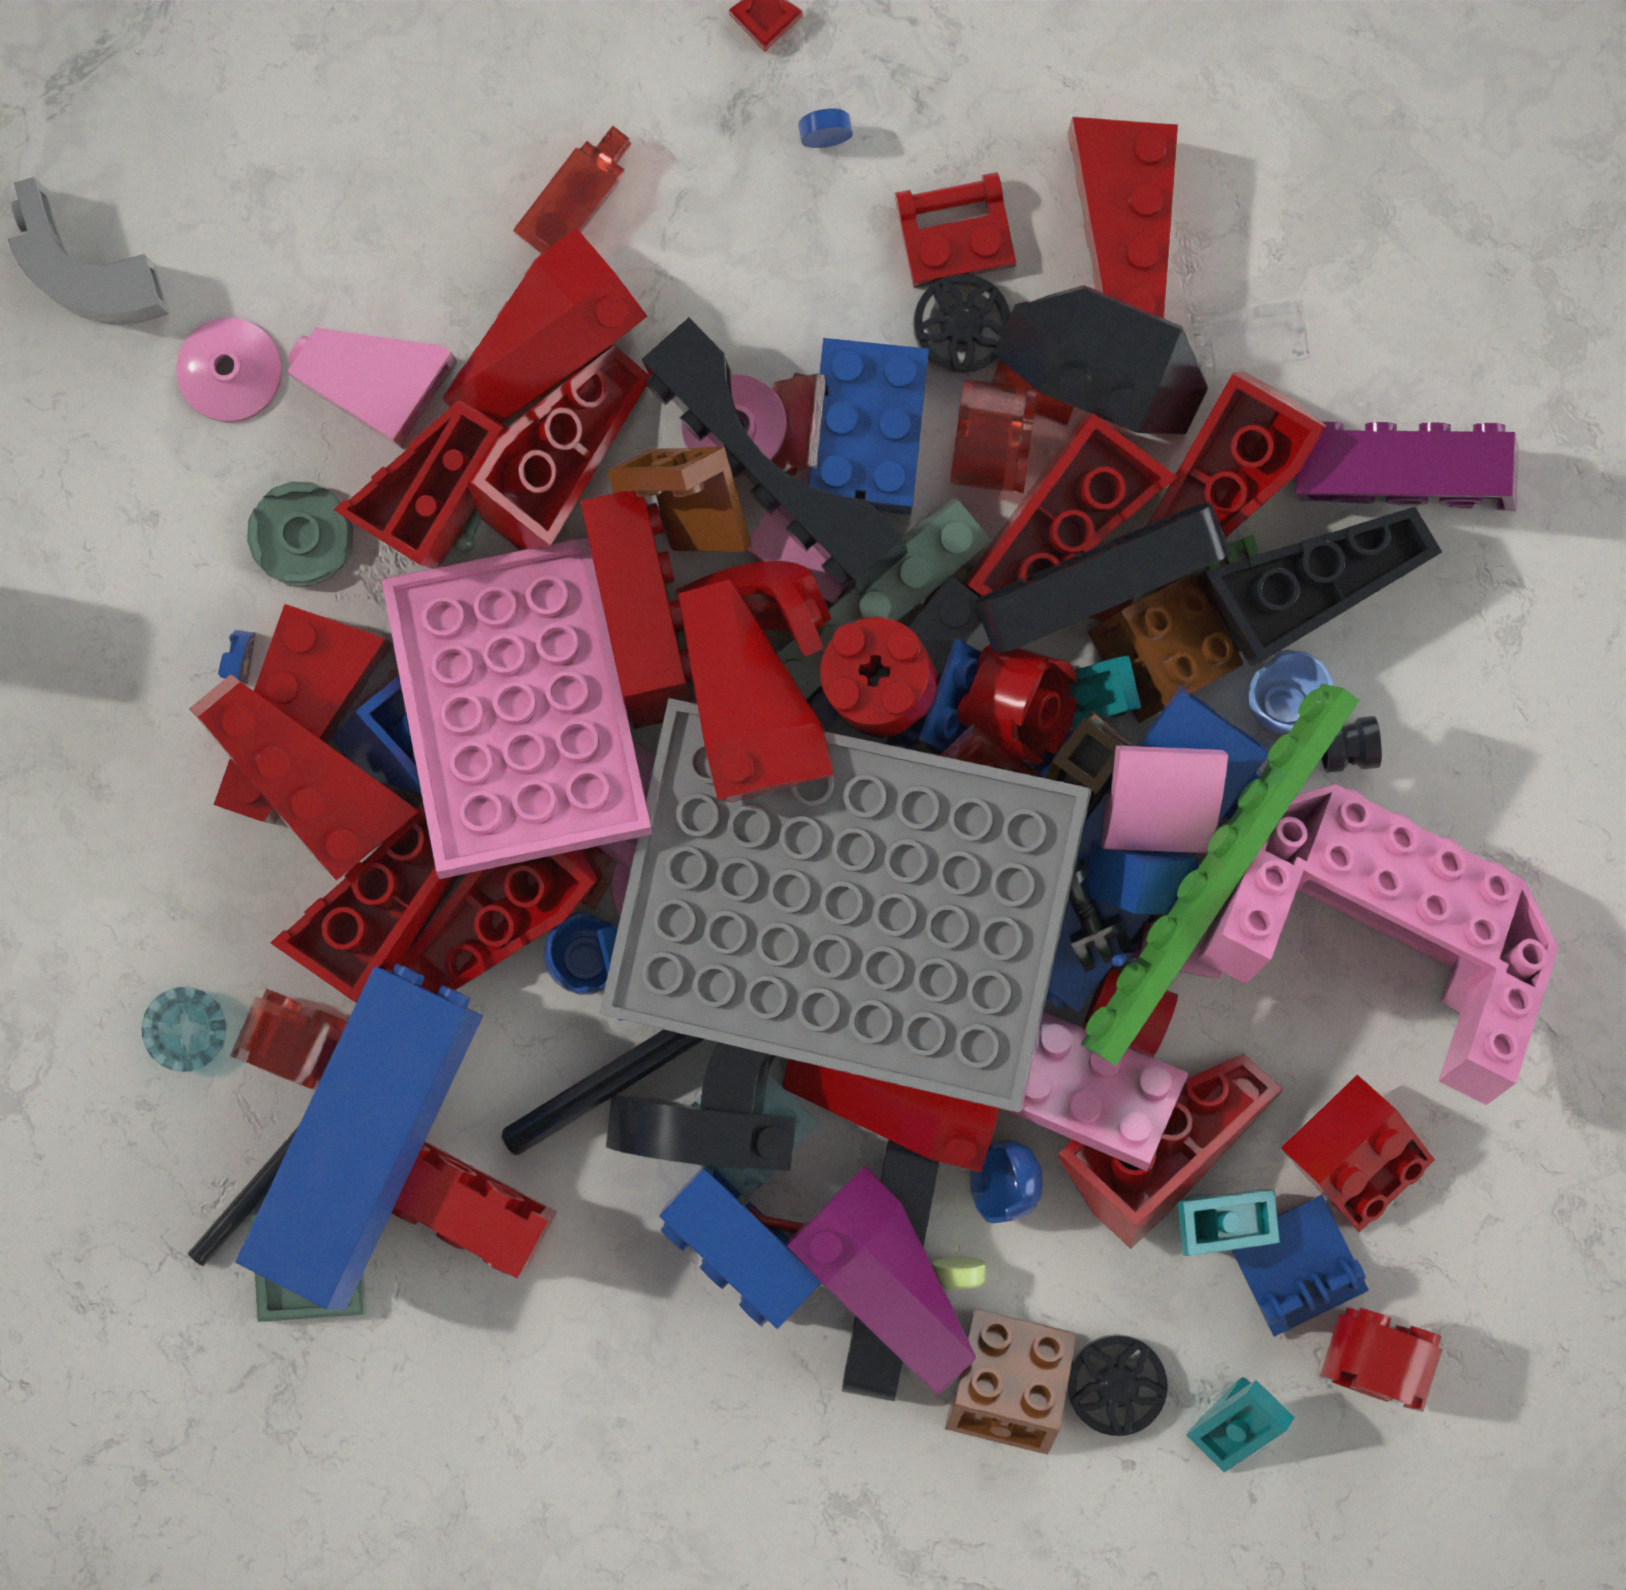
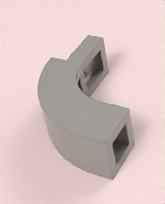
[8,177,169,324]

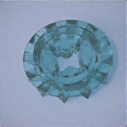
[141,987,228,1072]

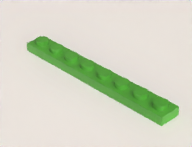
[1081,684,1360,1066]

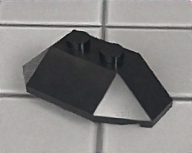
[993,285,1208,434]

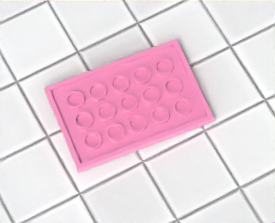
[381,537,652,879]

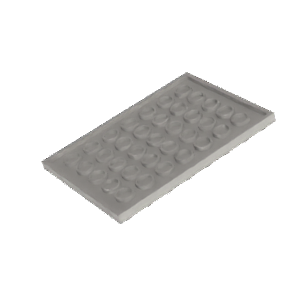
[599,698,1092,1113]

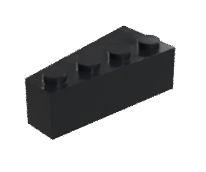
[1196,507,1442,666]

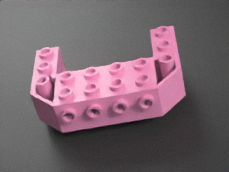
[1197,784,1558,1105]

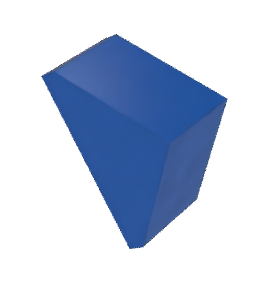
[1085,841,1199,914]

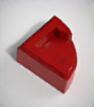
[729,0,803,52]

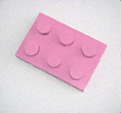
[1000,1011,1188,1171]

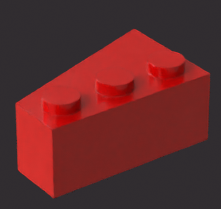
[333,400,507,569]

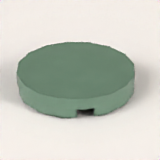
[247,481,354,587]

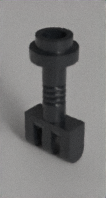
[1068,857,1135,972]

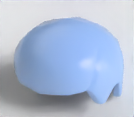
[1249,650,1333,735]

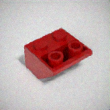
[1281,1074,1435,1233]

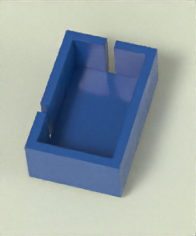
[808,338,929,515]
[659,1165,822,1329]

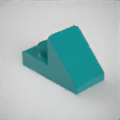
[1069,656,1141,727]
[1178,1189,1280,1256]
[1186,1377,1295,1472]

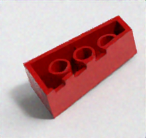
[213,603,393,824]

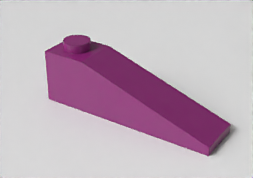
[787,1165,976,1395]

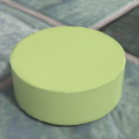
[932,1257,985,1289]

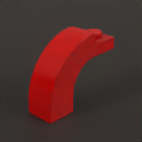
[676,561,832,657]

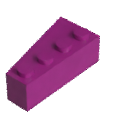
[1296,421,1519,511]

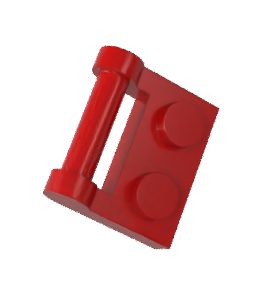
[895,172,1016,288]

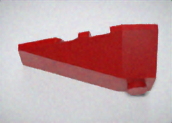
[442,227,648,423]
[467,345,650,550]
[1146,371,1326,583]
[678,579,835,803]
[400,849,598,994]
[1058,1053,1283,1249]
[782,1059,999,1172]

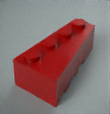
[1068,117,1178,318]
[962,413,1177,598]
[580,491,693,729]
[189,674,419,881]
[270,803,459,1003]
[391,1141,557,1279]

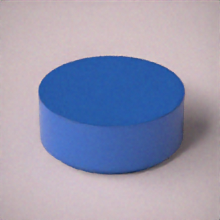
[798,108,853,148]

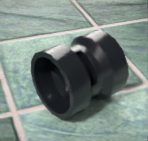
[1321,716,1382,773]

